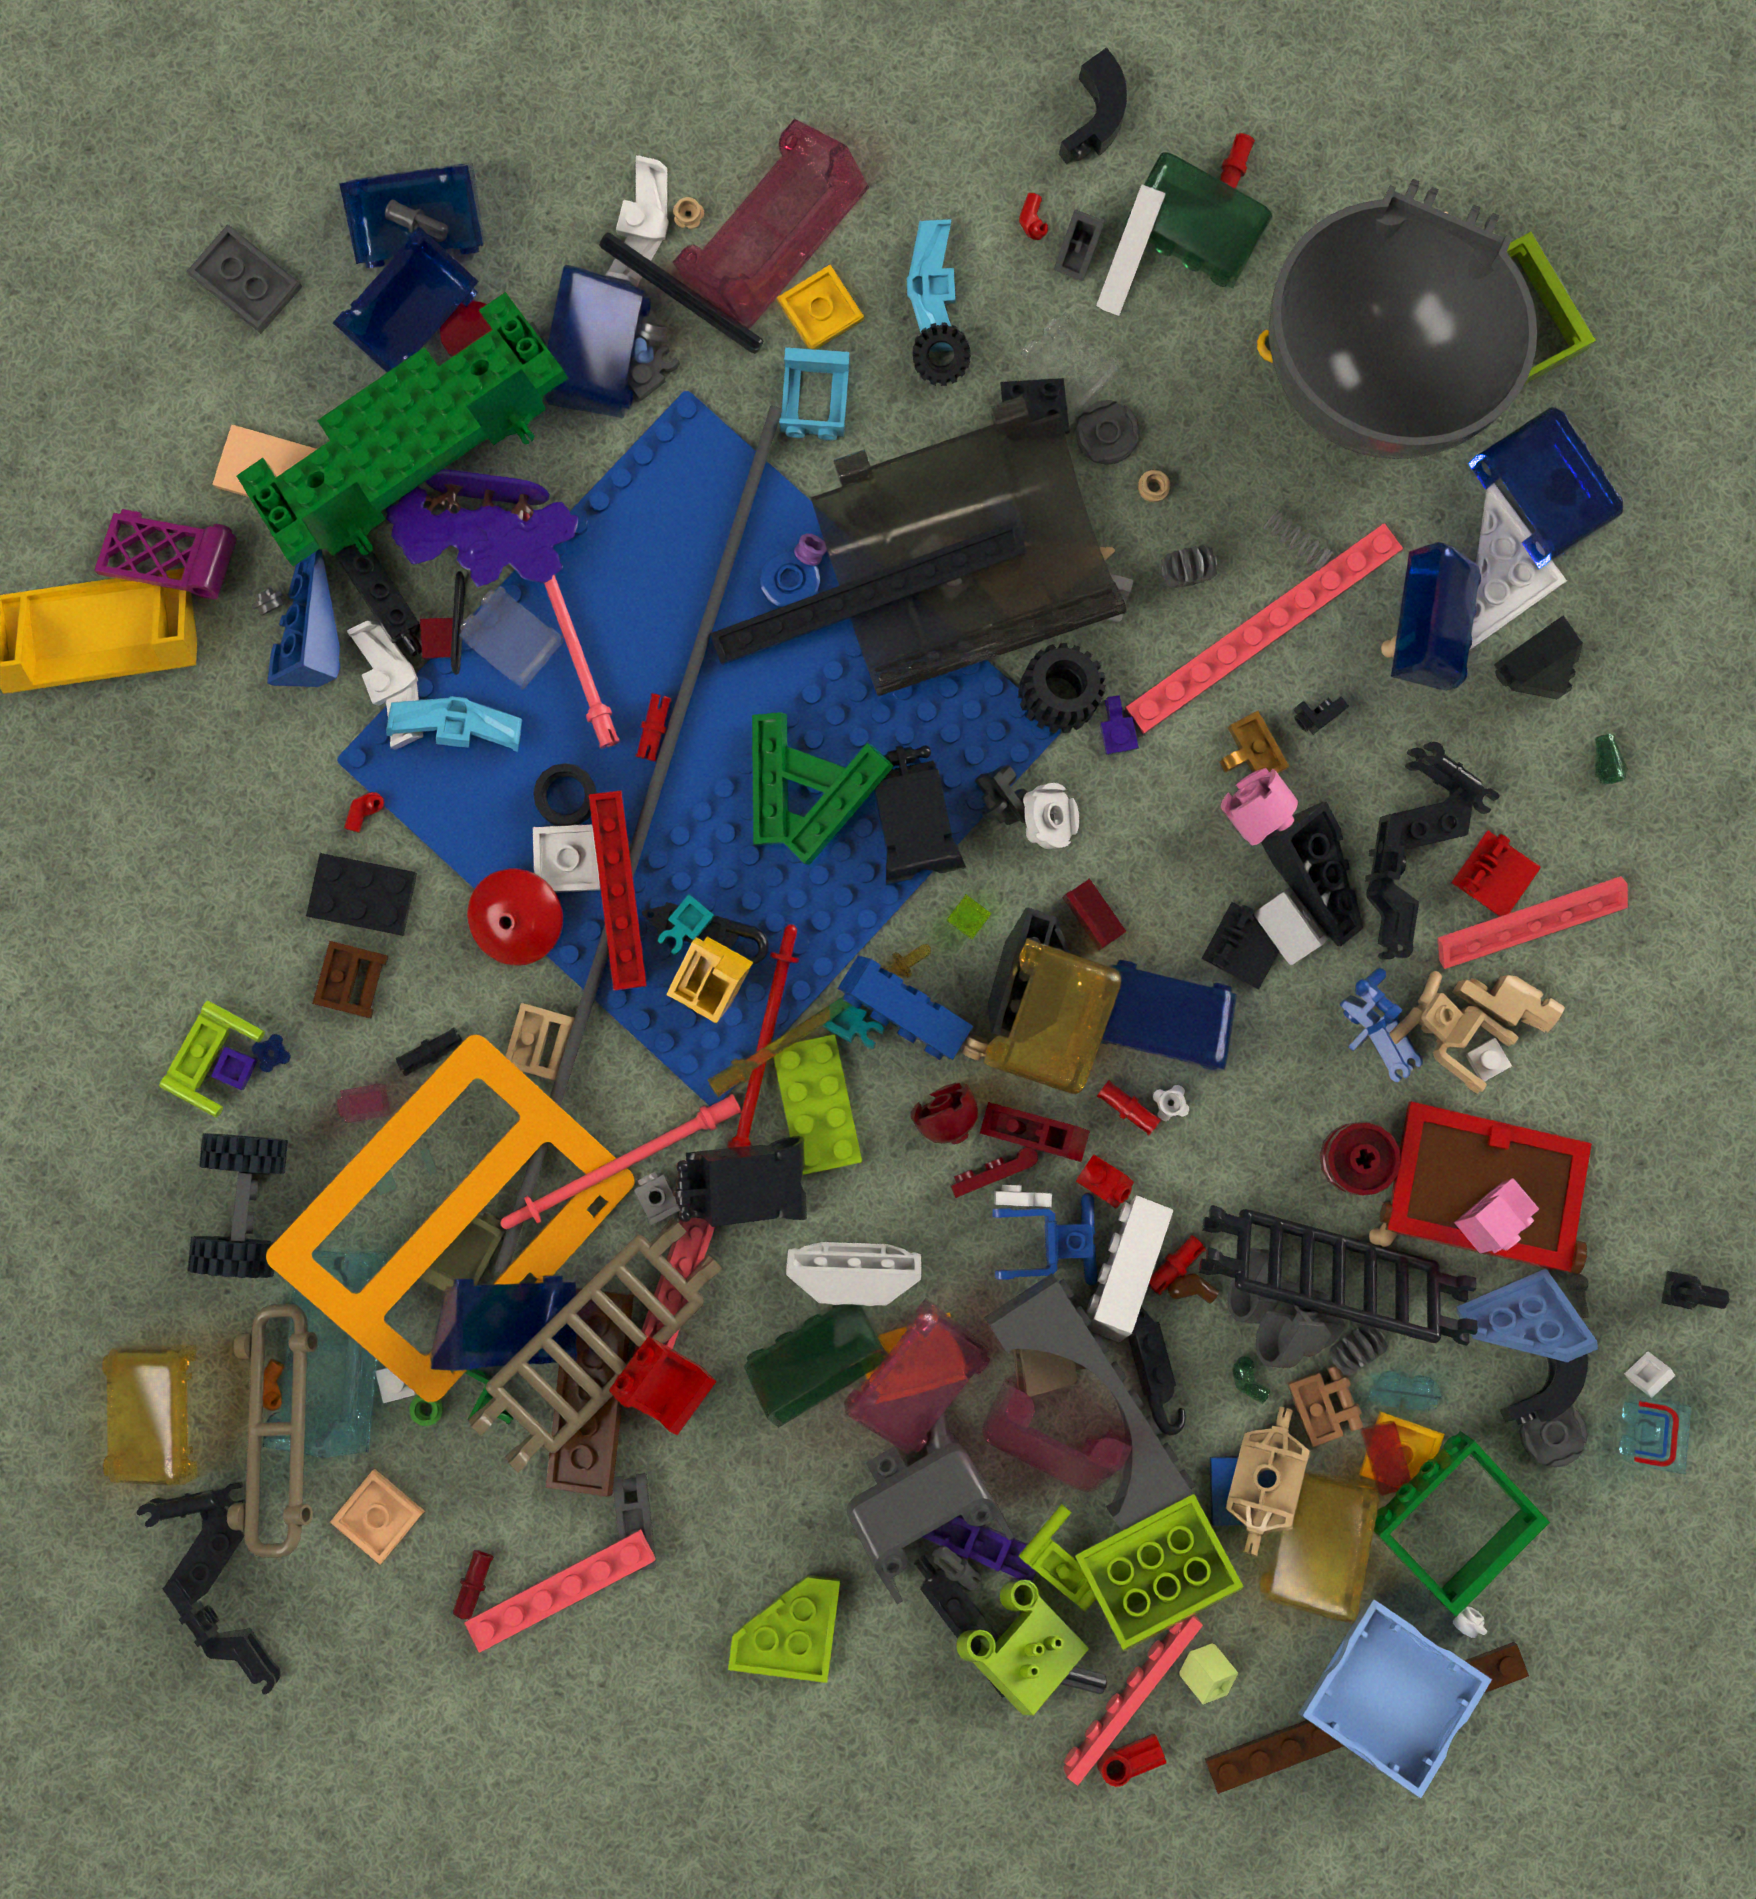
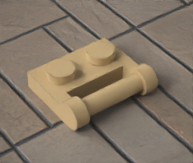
[505,1003,575,1080]

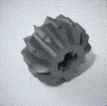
[1161,546,1217,588]
[1329,1325,1388,1375]

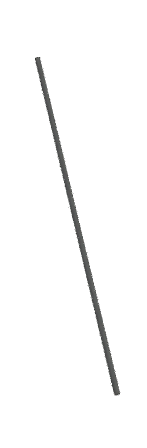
[494,405,782,1273]

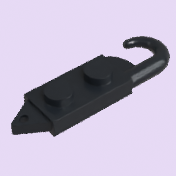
[642,902,769,965]
[1128,1306,1186,1436]

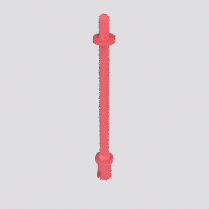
[523,512,620,749]
[501,1094,742,1229]

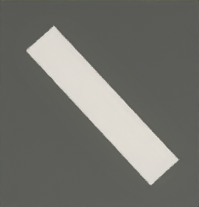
[1096,185,1166,316]

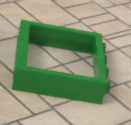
[1367,1431,1550,1617]

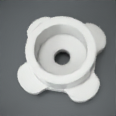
[1153,1085,1189,1121]
[1453,1606,1487,1638]

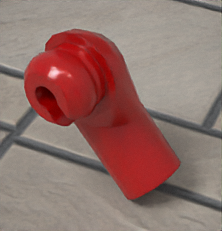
[344,792,384,833]

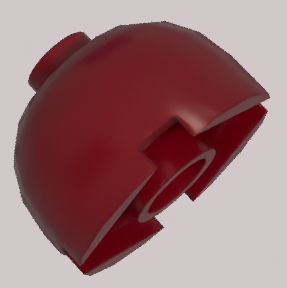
[910,1083,978,1144]

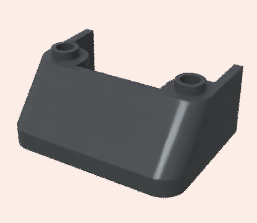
[847,1443,1014,1604]

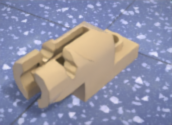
[1452,975,1565,1033]

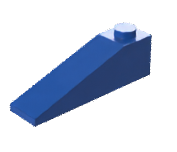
[267,549,340,687]

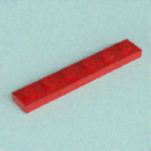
[589,791,647,991]

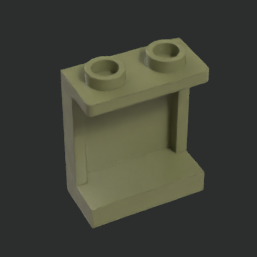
[419,1212,507,1302]

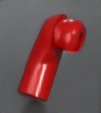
[1019,193,1048,240]

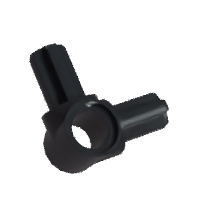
[1661,1271,1730,1310]

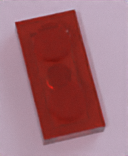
[1360,1420,1411,1496]

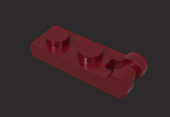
[950,1147,1038,1198]

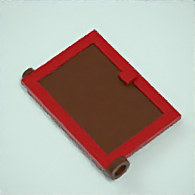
[1379,1101,1592,1274]

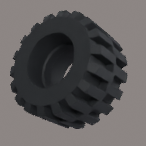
[1018,643,1106,733]

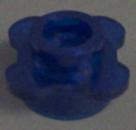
[252,1034,291,1072]

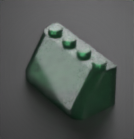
[1123,152,1272,289]
[744,1304,892,1428]

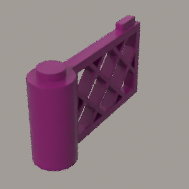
[94,509,237,600]

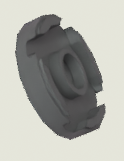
[1075,400,1140,465]
[1519,1406,1588,1468]

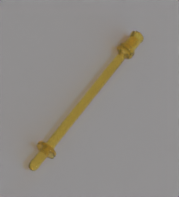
[707,944,931,1098]

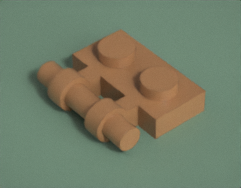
[1287,1364,1363,1447]

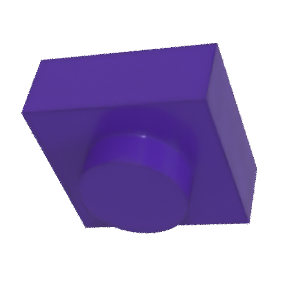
[211,1047,258,1090]

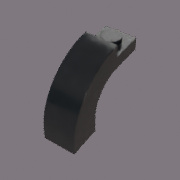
[1059,47,1127,164]
[1500,1354,1588,1425]

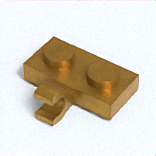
[1219,711,1289,773]

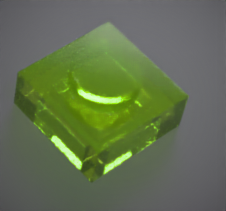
[946,894,992,940]

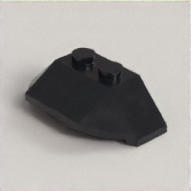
[988,907,1073,1043]

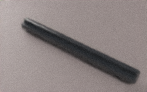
[599,232,764,354]

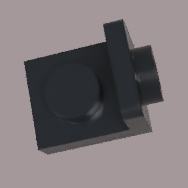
[1293,696,1349,735]

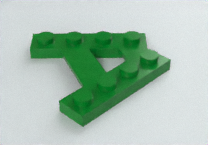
[752,712,894,865]

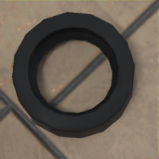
[533,763,597,826]

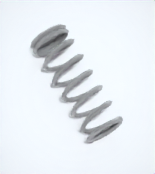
[1263,509,1333,571]

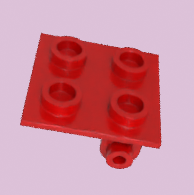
[1451,830,1541,917]

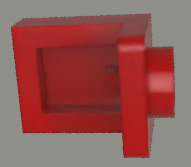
[1076,1154,1134,1209]

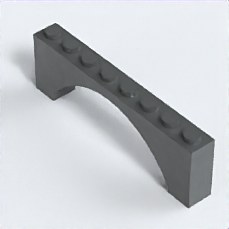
[984,1273,1195,1531]

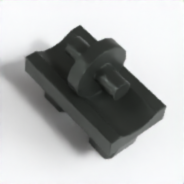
[975,765,1028,825]

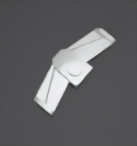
[605,156,669,288]
[347,621,423,750]

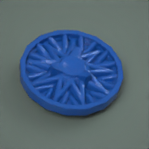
[760,549,820,608]

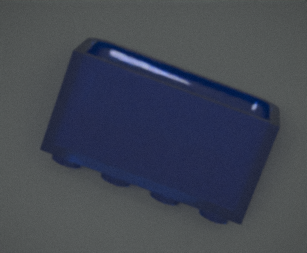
[1391,542,1481,691]

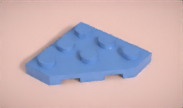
[1456,1268,1598,1362]

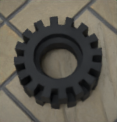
[912,322,971,386]

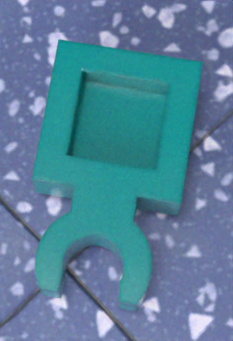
[658,894,715,955]
[823,997,884,1049]

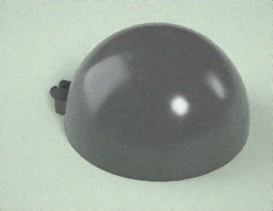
[1269,179,1537,459]

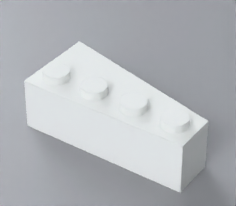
[1087,1195,1173,1342]

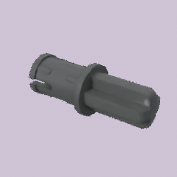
[385,200,449,242]
[932,1545,982,1591]

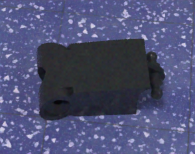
[874,745,966,885]
[672,1136,807,1227]

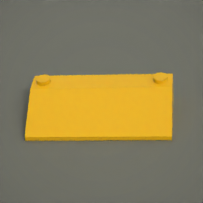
[0,568,197,694]

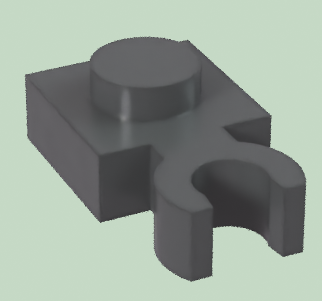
[620,345,680,401]

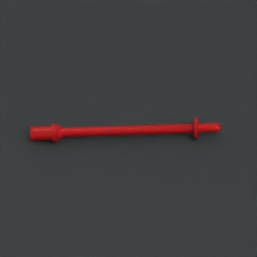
[727,924,799,1148]

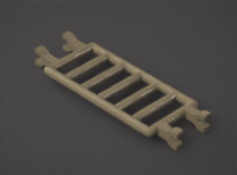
[468,1218,723,1473]

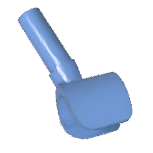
[613,338,654,364]

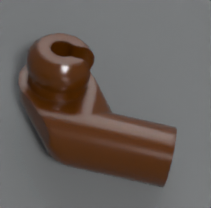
[1168,1273,1219,1304]

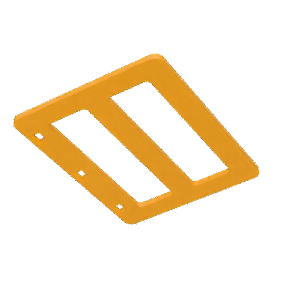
[266,1034,634,1402]

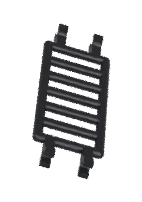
[1199,1205,1478,1346]

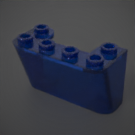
[1468,407,1623,569]

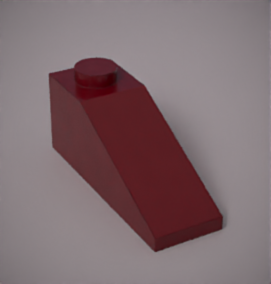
[980,1102,1090,1162]

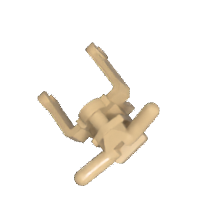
[1389,971,1518,1093]

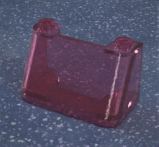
[844,1298,990,1454]
[982,1377,1132,1493]

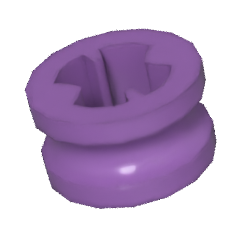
[794,534,827,566]

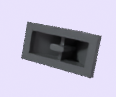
[1054,209,1105,281]

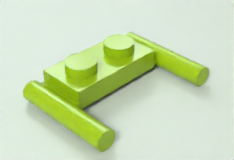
[159,1000,265,1118]
[1019,1504,1096,1612]

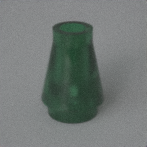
[1595,734,1628,784]

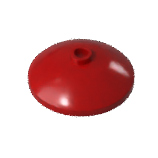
[467,868,563,966]

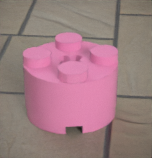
[1221,768,1298,846]

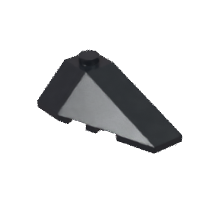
[1494,615,1583,700]
[1261,801,1363,946]

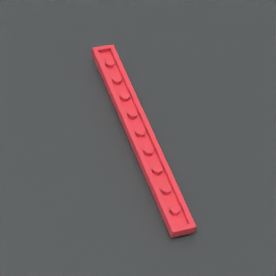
[1125,523,1403,735]

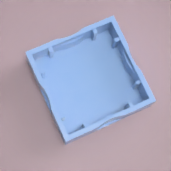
[1298,1599,1492,1798]

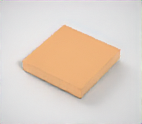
[330,1469,425,1565]

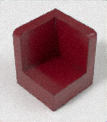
[420,618,453,660]

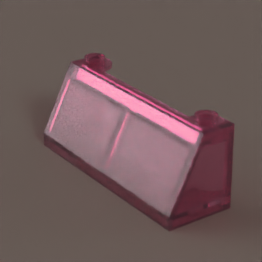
[673,118,869,329]

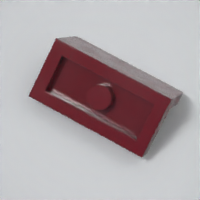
[1062,878,1127,951]

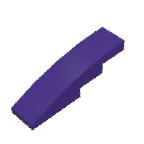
[923,1515,1037,1582]

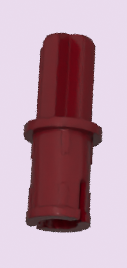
[453,1550,494,1620]

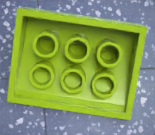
[1075,1494,1244,1652]

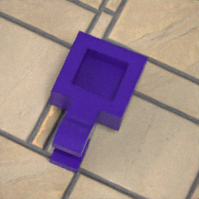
[1100,695,1139,755]

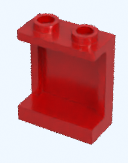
[609,1336,717,1436]

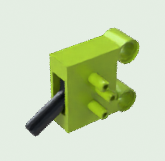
[956,1580,1107,1715]

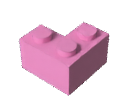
[1454,1178,1539,1254]

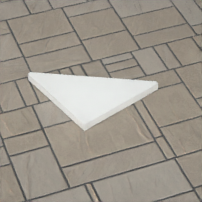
[1463,482,1567,653]

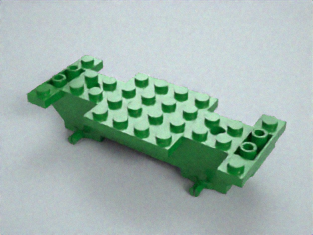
[236,292,568,567]

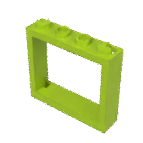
[1507,232,1596,385]

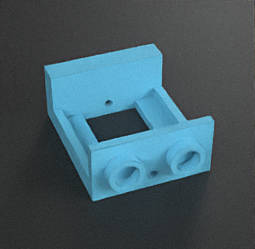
[779,347,850,440]

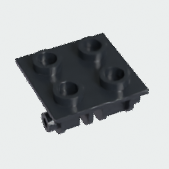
[1000,378,1070,441]
[1201,902,1279,990]

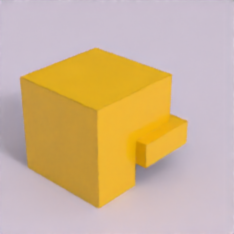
[666,936,753,1024]

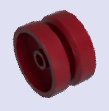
[1319,1122,1401,1196]

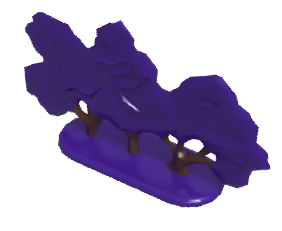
[386,469,579,588]

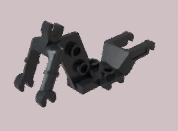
[1365,741,1500,960]
[137,1482,281,1694]

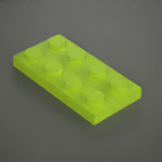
[771,1034,862,1175]

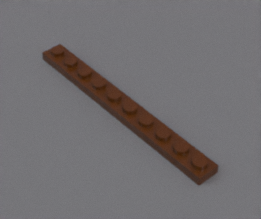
[1205,1642,1529,1794]

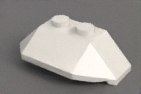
[786,1242,921,1306]

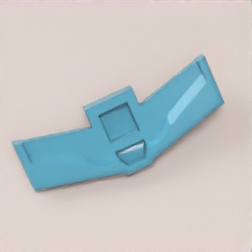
[906,219,955,352]
[386,696,522,752]

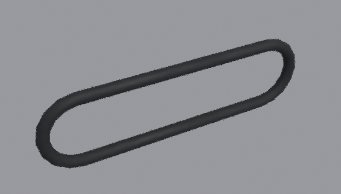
[451,571,465,675]

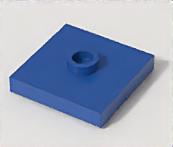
[1210,1456,1277,1526]

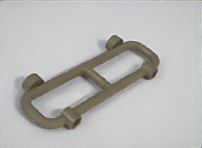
[227,1303,318,1558]

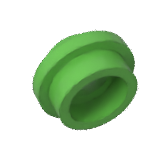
[409,1395,443,1426]

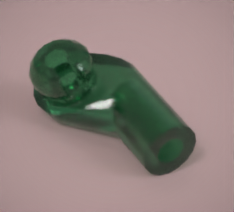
[1232,1356,1270,1404]

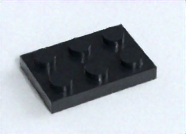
[306,853,417,936]

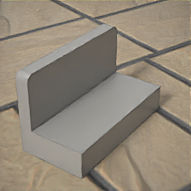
[1254,887,1329,965]

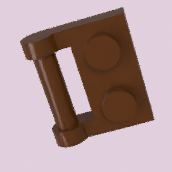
[312,941,388,1019]

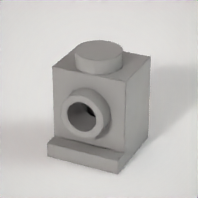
[634,1172,680,1225]

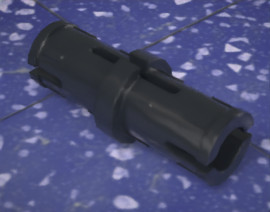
[396,1027,463,1076]

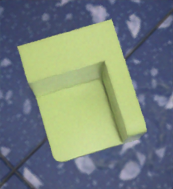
[1179,1643,1238,1704]

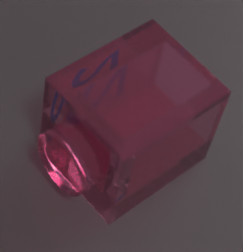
[337,1084,391,1123]

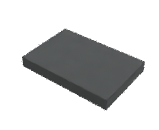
[186,224,302,334]

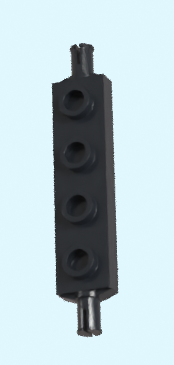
[334,544,422,656]
[914,1555,1005,1697]

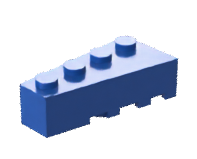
[837,955,973,1060]

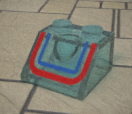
[1620,1394,1691,1474]

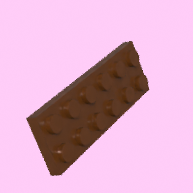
[545,1287,634,1497]

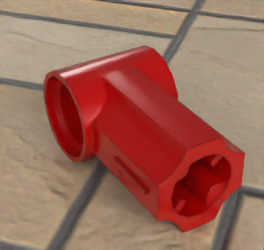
[1097,1734,1166,1787]

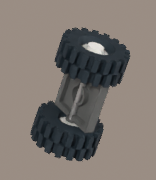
[187,1133,288,1278]

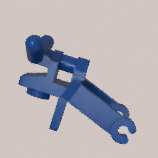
[1340,968,1423,1082]
[992,1193,1098,1285]

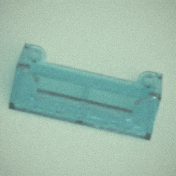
[262,1247,388,1458]

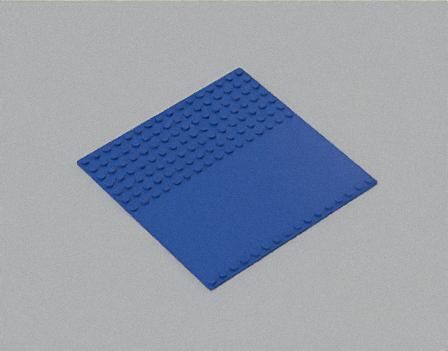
[337,391,1061,1106]

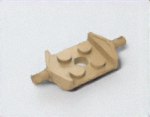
[1226,1407,1311,1556]

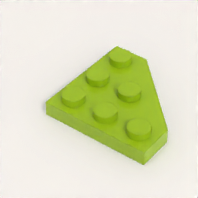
[728,1575,840,1683]

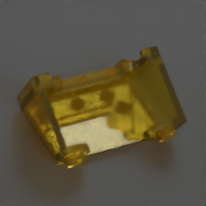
[983,938,1121,1094]
[102,1344,198,1486]
[1260,1469,1379,1624]

